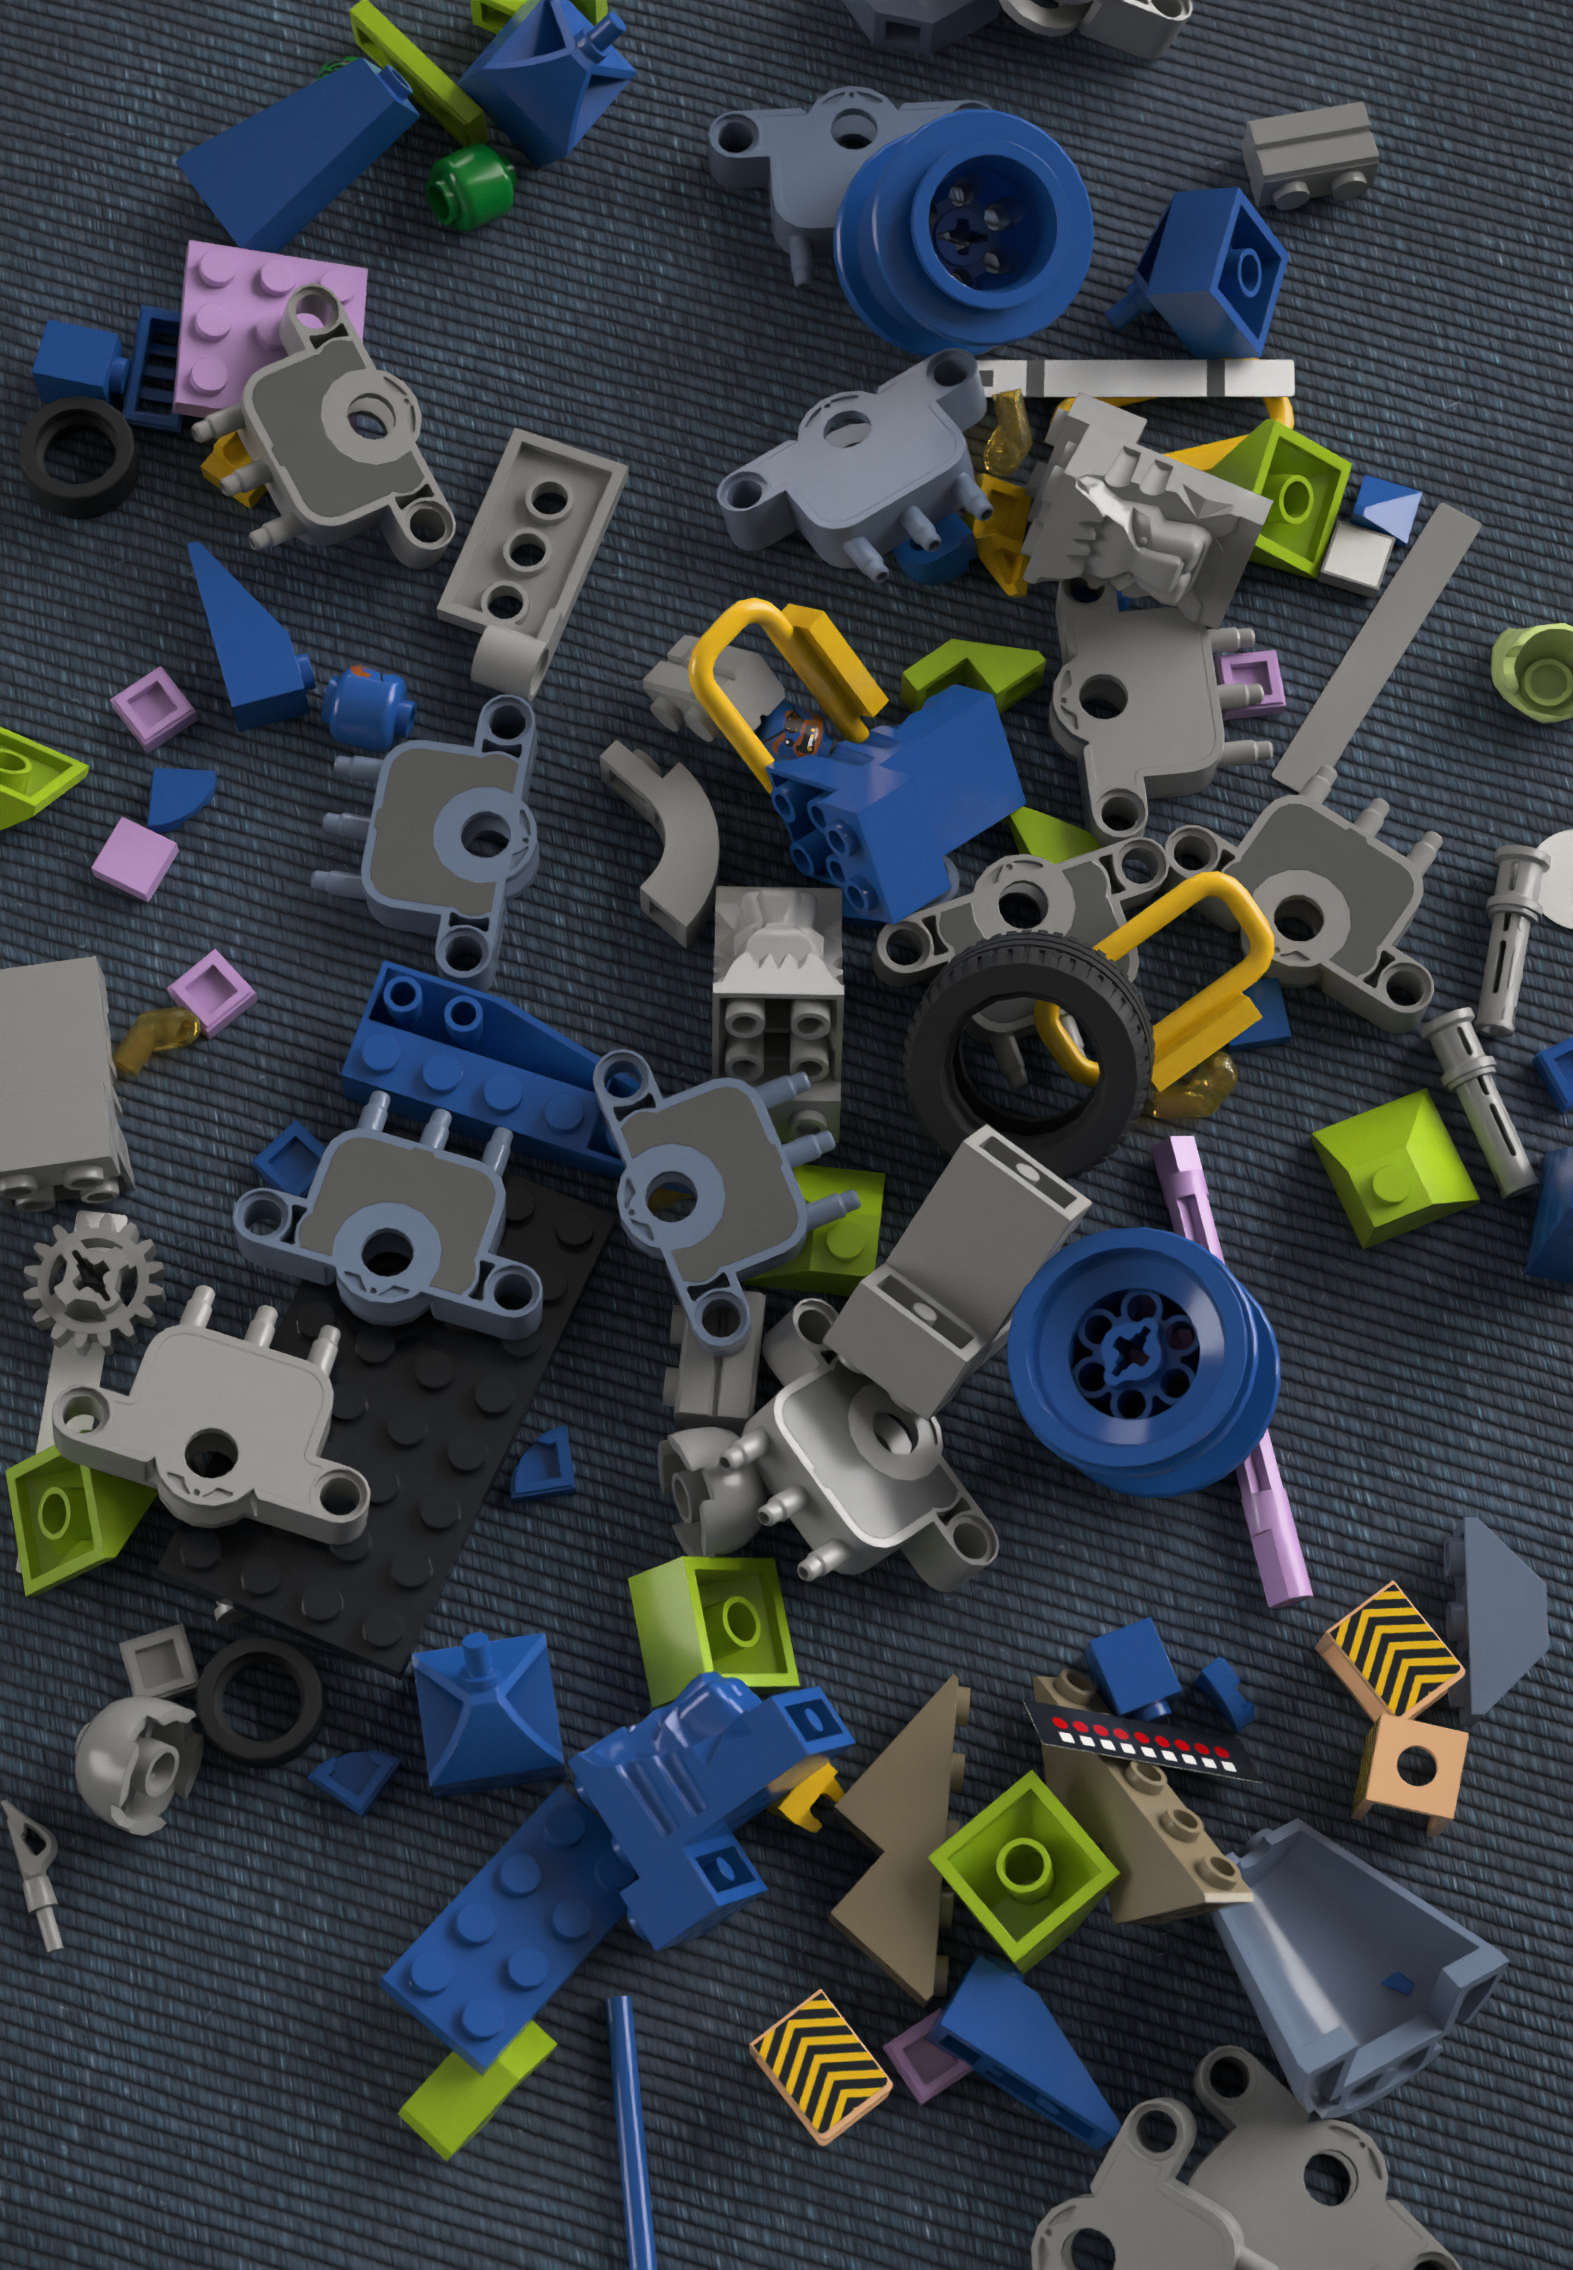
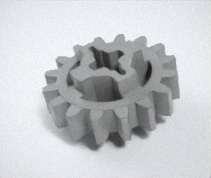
[23,1214,167,1356]

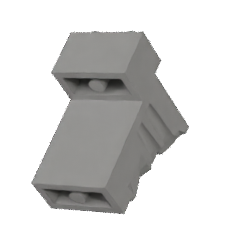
[1020,392,1273,630]
[712,886,844,1143]
[0,956,135,1212]
[822,1124,1093,1421]

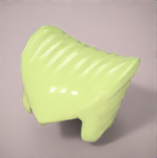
[1491,623,1573,723]

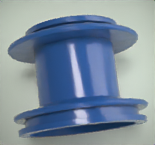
[833,109,1094,358]
[1007,1227,1281,1498]

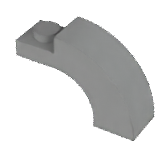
[600,740,720,949]

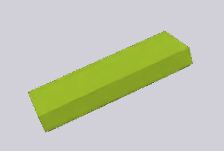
[349,0,489,147]

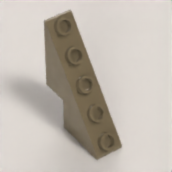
[1032,1669,1254,1925]
[829,1674,970,2008]

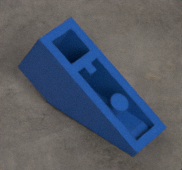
[187,541,317,732]
[924,1955,1122,2151]

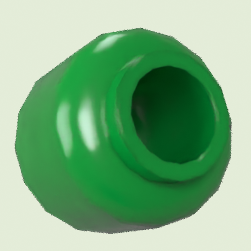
[425,143,517,232]

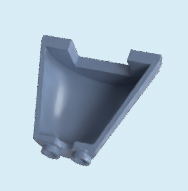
[1209,1818,1510,2119]

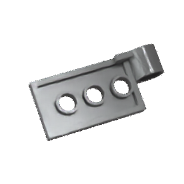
[436,428,629,702]

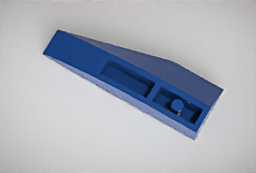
[340,960,694,1195]

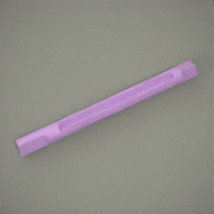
[1151,1136,1313,1609]

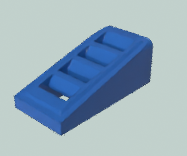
[122,305,186,435]

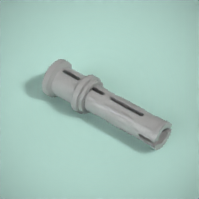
[1473,845,1551,1038]
[1419,1007,1541,1200]

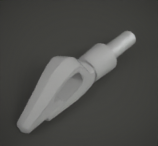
[0,1800,64,1954]

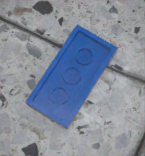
[379,1785,640,2076]

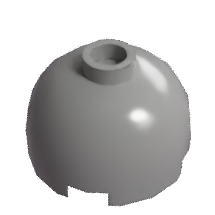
[657,1427,772,1557]
[74,1695,204,1836]

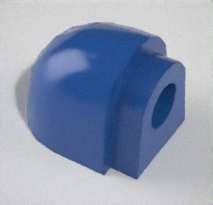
[892,512,978,585]

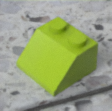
[628,1556,800,1708]

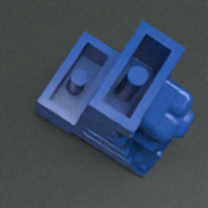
[766,684,1027,925]
[567,1671,856,1952]

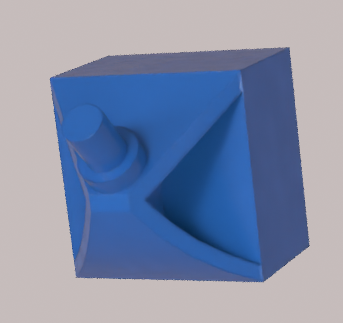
[456,0,637,169]
[1104,187,1289,360]
[412,1632,567,1799]

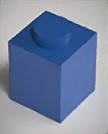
[32,319,131,407]
[1084,1617,1182,1723]

